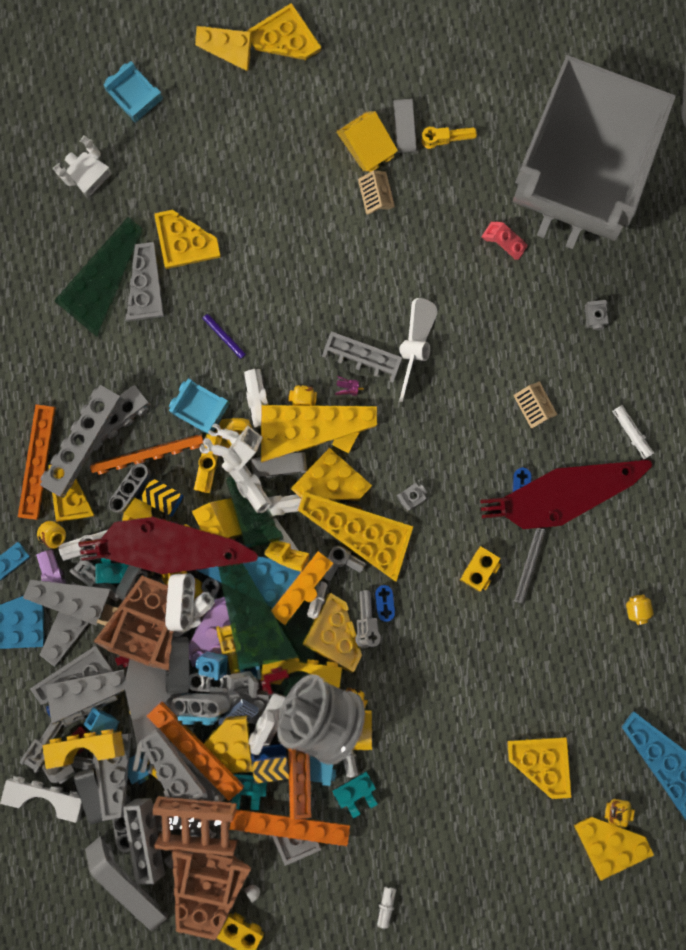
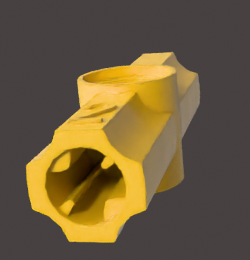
[194,434,223,493]

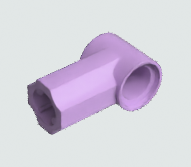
[36,549,66,584]

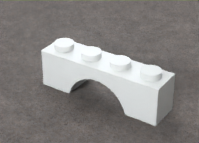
[0,776,83,823]

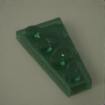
[226,477,284,548]

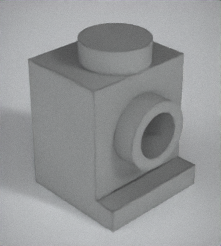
[585,300,608,330]
[397,483,428,512]

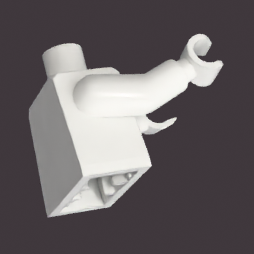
[53,135,112,198]
[200,424,263,472]

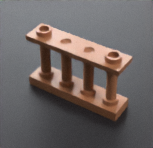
[153,796,237,856]

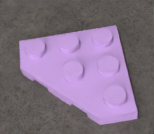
[189,595,245,667]

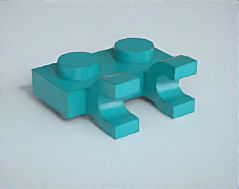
[95,558,129,584]
[332,771,378,819]
[232,774,267,811]

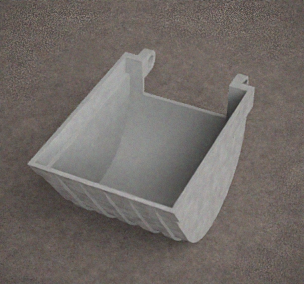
[512,55,676,249]

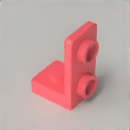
[481,222,528,260]

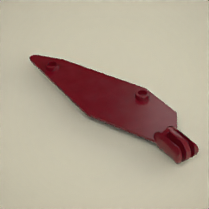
[480,460,652,529]
[78,516,258,574]

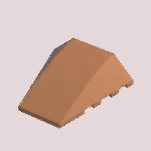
[94,576,173,670]
[172,850,251,940]

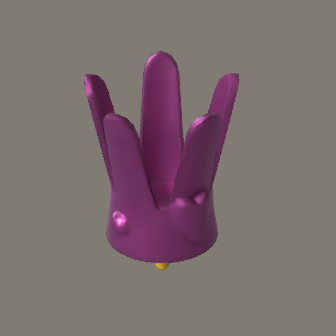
[335,376,364,396]

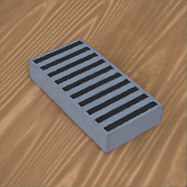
[218,699,258,725]

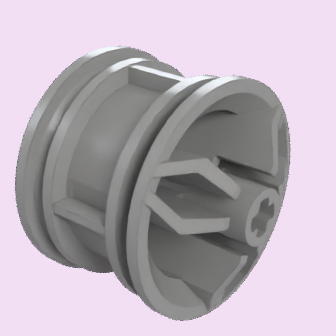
[277,675,365,765]

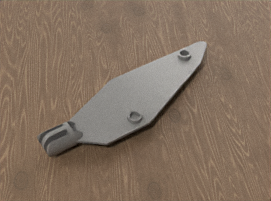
[124,659,182,774]

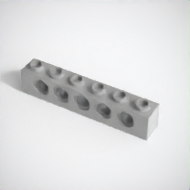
[40,385,123,498]

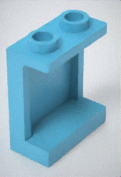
[104,61,163,123]
[169,378,230,434]

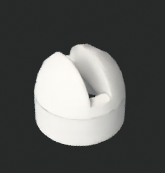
[243,885,260,903]

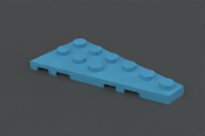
[197,552,308,617]
[0,596,45,649]
[621,711,686,820]

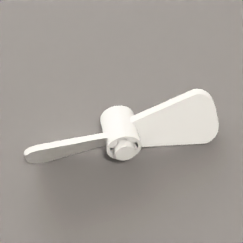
[399,298,437,402]

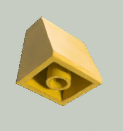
[336,111,398,172]
[192,498,248,539]

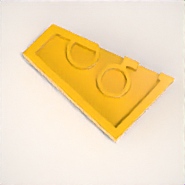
[195,26,252,71]
[48,465,95,522]

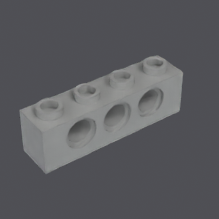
[78,385,150,451]
[122,798,165,884]

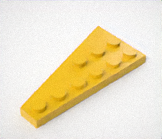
[261,405,377,463]
[298,492,413,582]

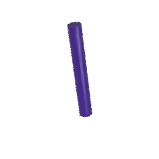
[202,314,246,359]

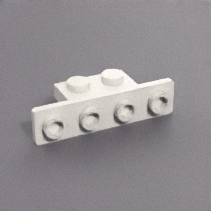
[248,693,287,755]

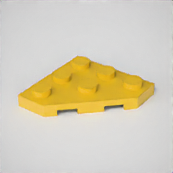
[245,3,321,60]
[154,210,221,269]
[291,448,372,501]
[303,593,362,673]
[203,716,253,773]
[507,737,571,799]
[574,817,654,881]

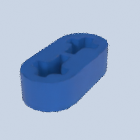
[512,467,531,492]
[375,585,395,622]

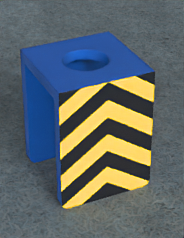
[139,478,184,517]
[251,744,289,784]

